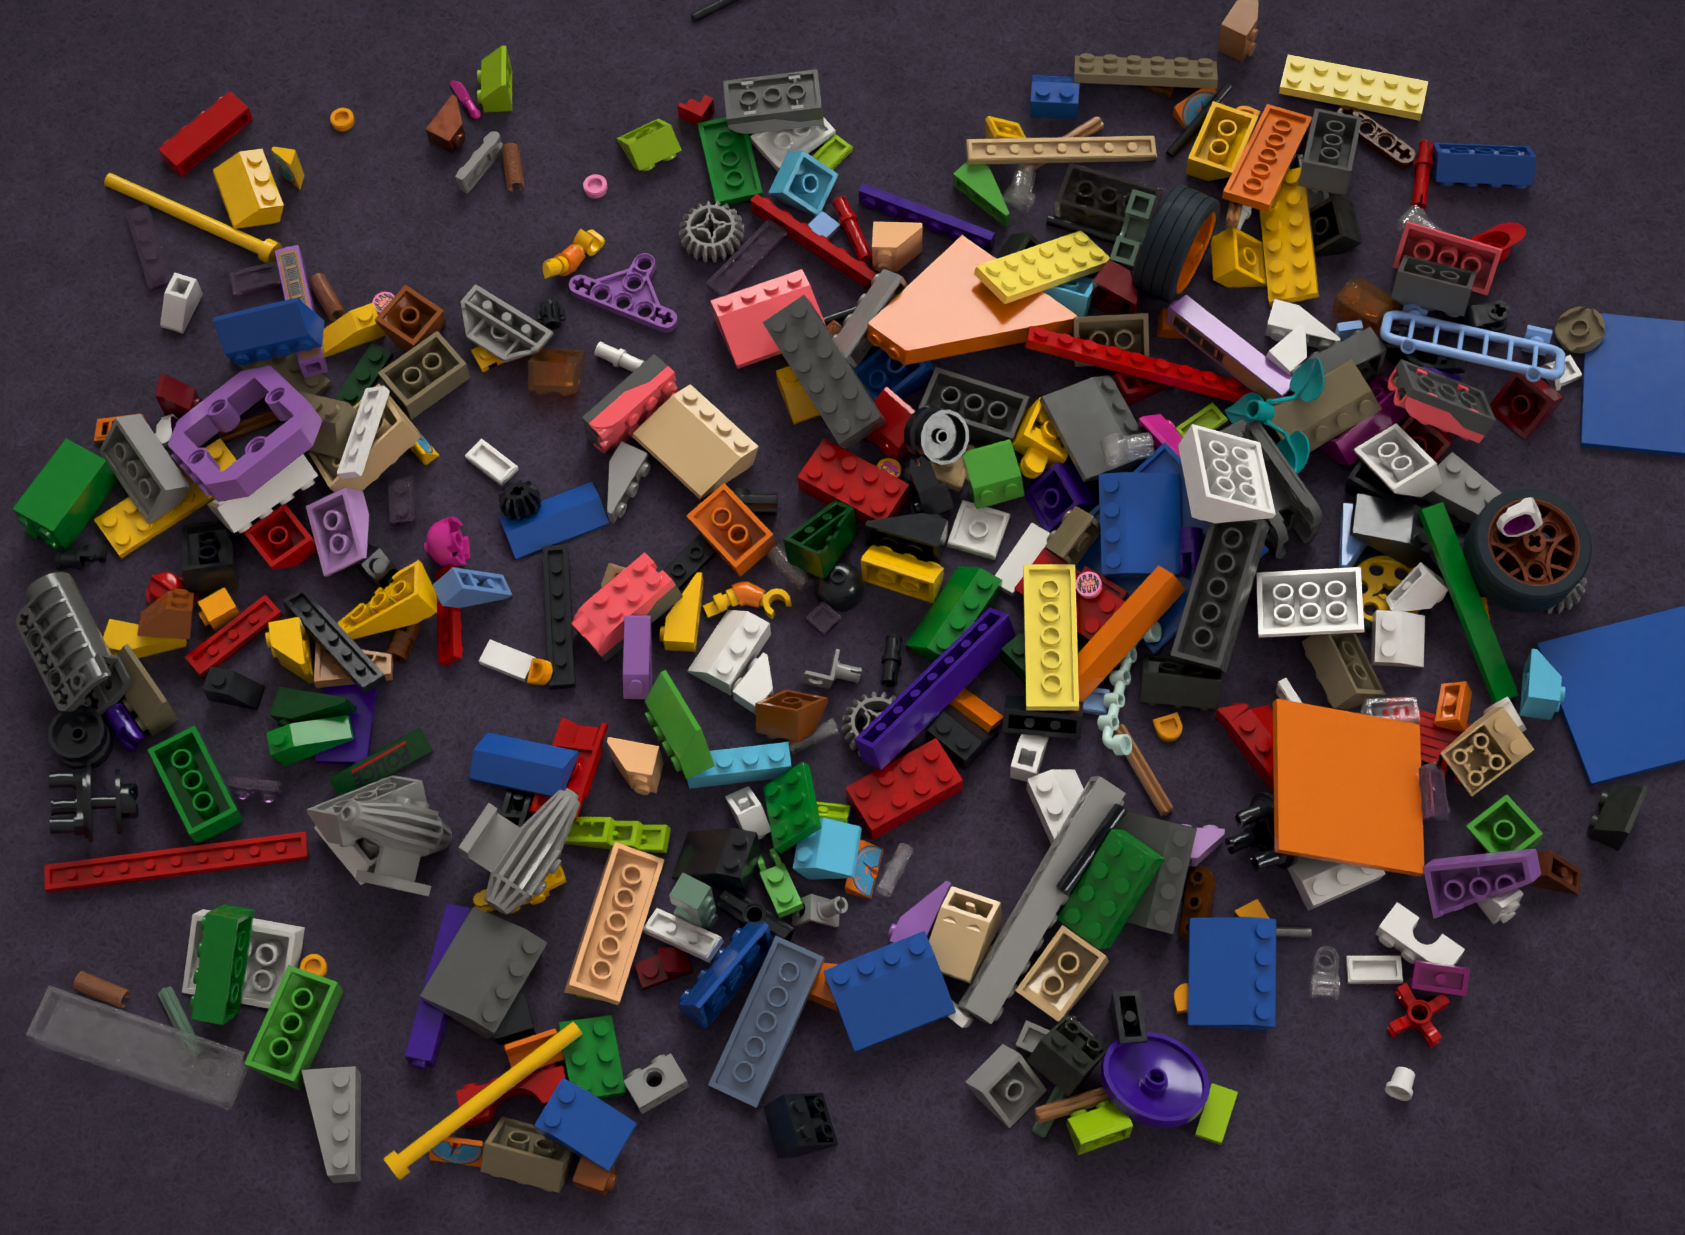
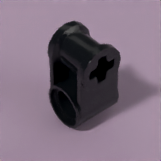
[1460,301,1510,338]

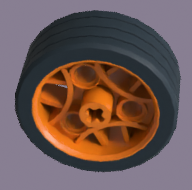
[1132,184,1220,304]

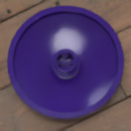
[1101,1032,1210,1128]

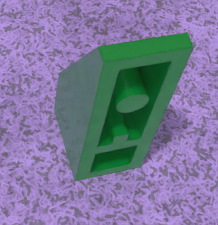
[266,715,354,767]

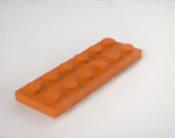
[1222,104,1313,212]

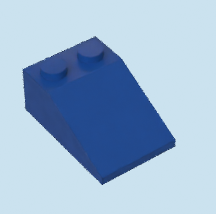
[854,348,935,402]
[534,1078,637,1172]

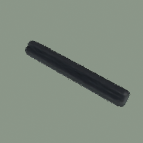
[1056,803,1127,895]

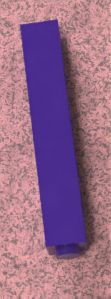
[405,904,472,1070]

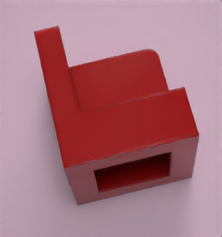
[677,95,715,126]

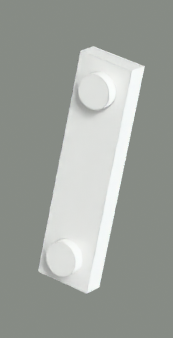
[337,386,390,479]

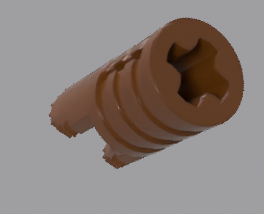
[386,621,422,664]

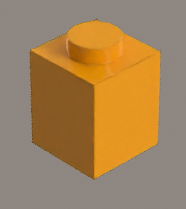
[198,587,240,631]

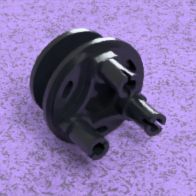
[49,763,139,842]
[1225,792,1298,872]

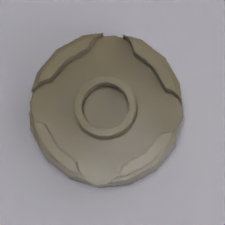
[1555,306,1606,353]

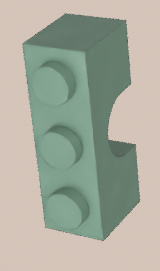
[1110,189,1157,271]
[669,873,718,930]

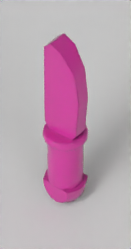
[450,80,481,120]

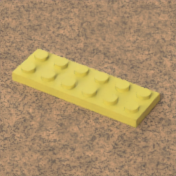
[1279,55,1428,121]
[973,231,1110,304]
[1023,564,1079,711]

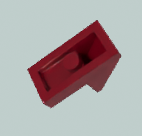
[634,947,694,990]

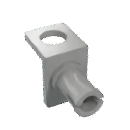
[802,649,862,689]
[792,894,848,928]

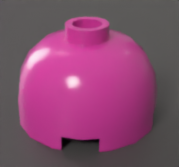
[424,516,470,567]

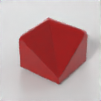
[1215,703,1249,730]

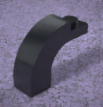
[1380,327,1471,374]

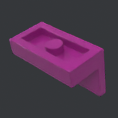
[1409,960,1470,996]

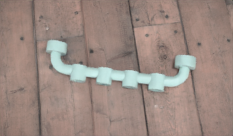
[1097,622,1162,755]

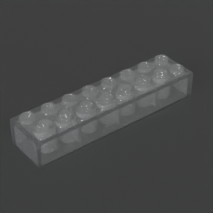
[26,986,249,1111]

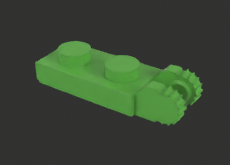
[757,848,804,918]

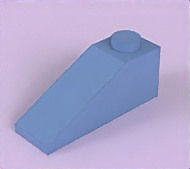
[1339,503,1367,568]
[433,567,513,608]

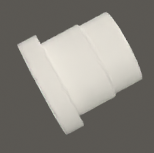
[1385,1067,1415,1101]

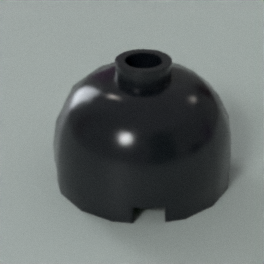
[814,561,864,612]

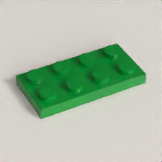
[697,117,763,206]

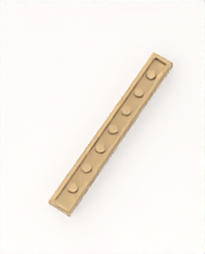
[965,136,1157,165]

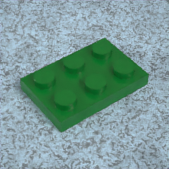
[763,762,821,853]
[558,1015,626,1099]

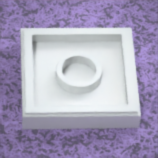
[947,500,1010,560]

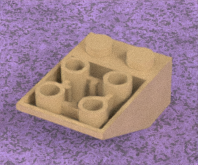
[1440,707,1534,796]
[929,886,1003,983]

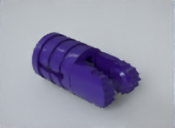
[1179,527,1203,576]
[104,703,144,753]

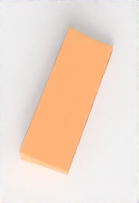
[564,842,664,1005]

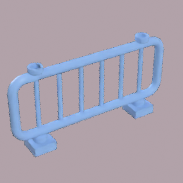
[1380,304,1566,382]

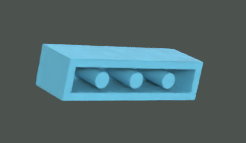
[687,742,792,789]

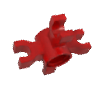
[1386,983,1450,1048]

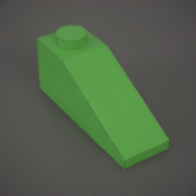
[953,162,1010,228]

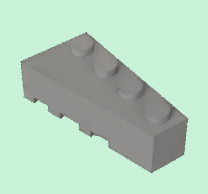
[1415,452,1520,544]
[301,1066,361,1183]

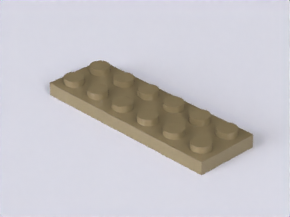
[1074,53,1218,89]

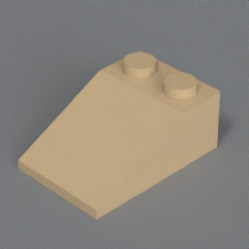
[1015,925,1109,1022]

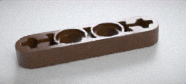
[1337,105,1415,169]

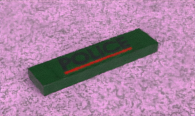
[328,727,433,796]

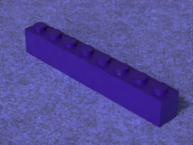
[854,608,1016,770]

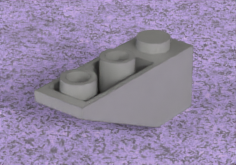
[607,441,651,524]

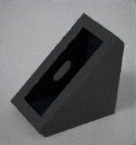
[492,990,536,1045]

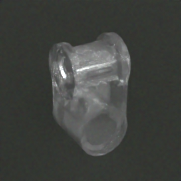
[1310,946,1340,1001]

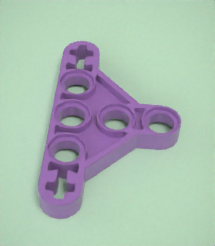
[569,253,678,333]

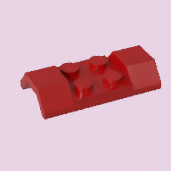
[529,718,609,823]

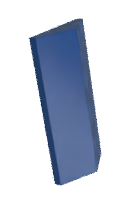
[499,482,610,560]
[469,733,579,798]

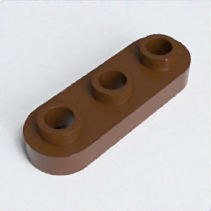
[1180,866,1216,943]

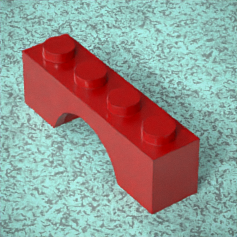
[456,1064,567,1129]

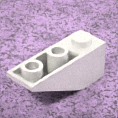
[1265,299,1341,352]

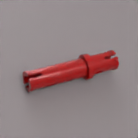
[1411,140,1434,210]
[832,196,873,263]

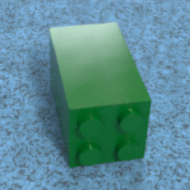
[13,439,118,551]

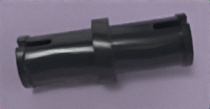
[881,634,902,687]

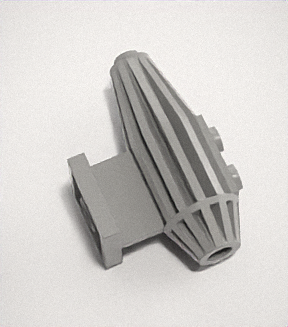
[459,788,581,915]
[340,796,452,896]

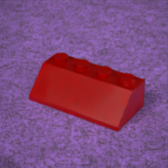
[1227,705,1274,794]

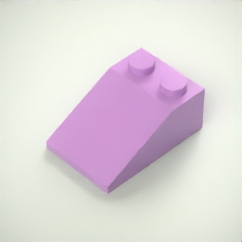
[306,488,369,577]

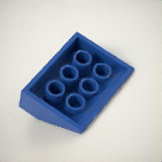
[1099,472,1182,580]
[1187,917,1276,1032]
[679,922,772,1031]
[823,931,956,1053]

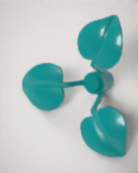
[1225,357,1325,474]

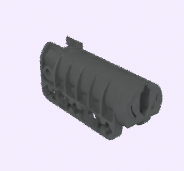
[1219,419,1322,559]
[16,572,132,716]

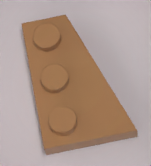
[314,643,393,688]

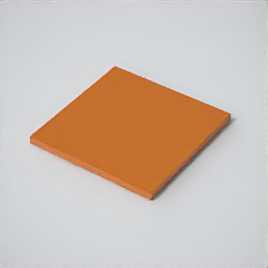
[1273,699,1424,877]

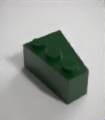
[783,500,858,579]

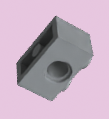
[624,1053,689,1114]

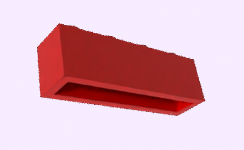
[158,91,253,178]

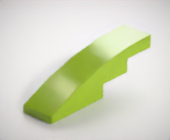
[565,817,671,853]

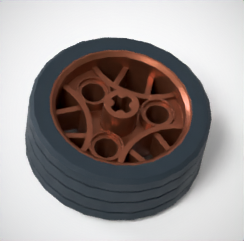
[1463,488,1592,613]

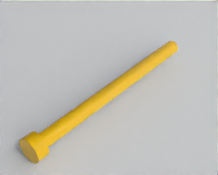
[104,173,282,265]
[383,1022,583,1181]

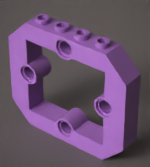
[168,365,322,502]

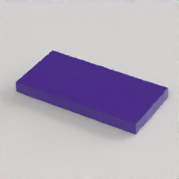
[315,684,377,765]

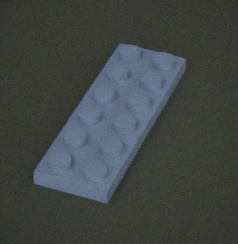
[708,936,826,1108]

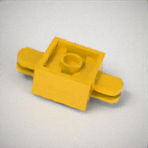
[1012,397,1069,479]

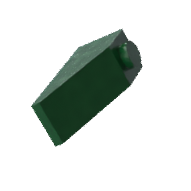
[269,687,357,727]

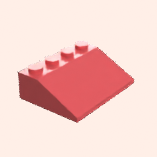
[711,269,826,369]

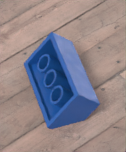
[1433,143,1537,189]
[213,297,324,366]

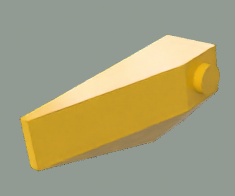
[338,560,437,640]

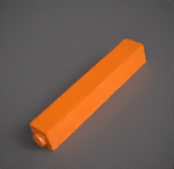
[1078,565,1186,702]

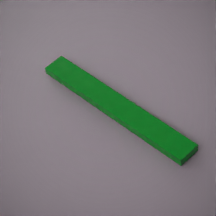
[1417,502,1519,704]

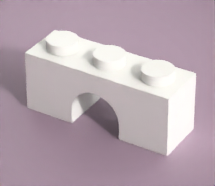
[1376,902,1465,966]

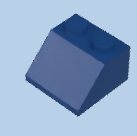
[1030,75,1079,119]

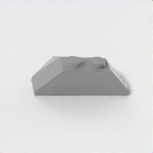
[461,284,553,363]

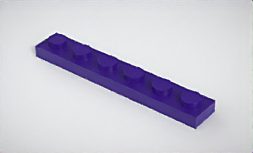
[858,183,995,252]

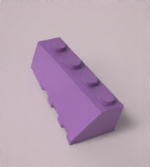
[1423,848,1541,919]

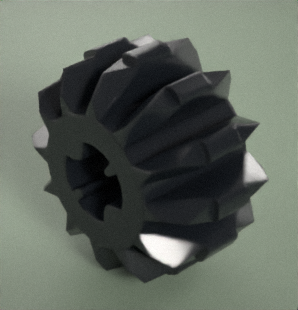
[498,480,542,521]

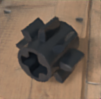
[535,300,566,330]

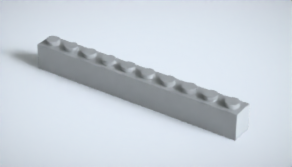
[957,776,1126,1024]

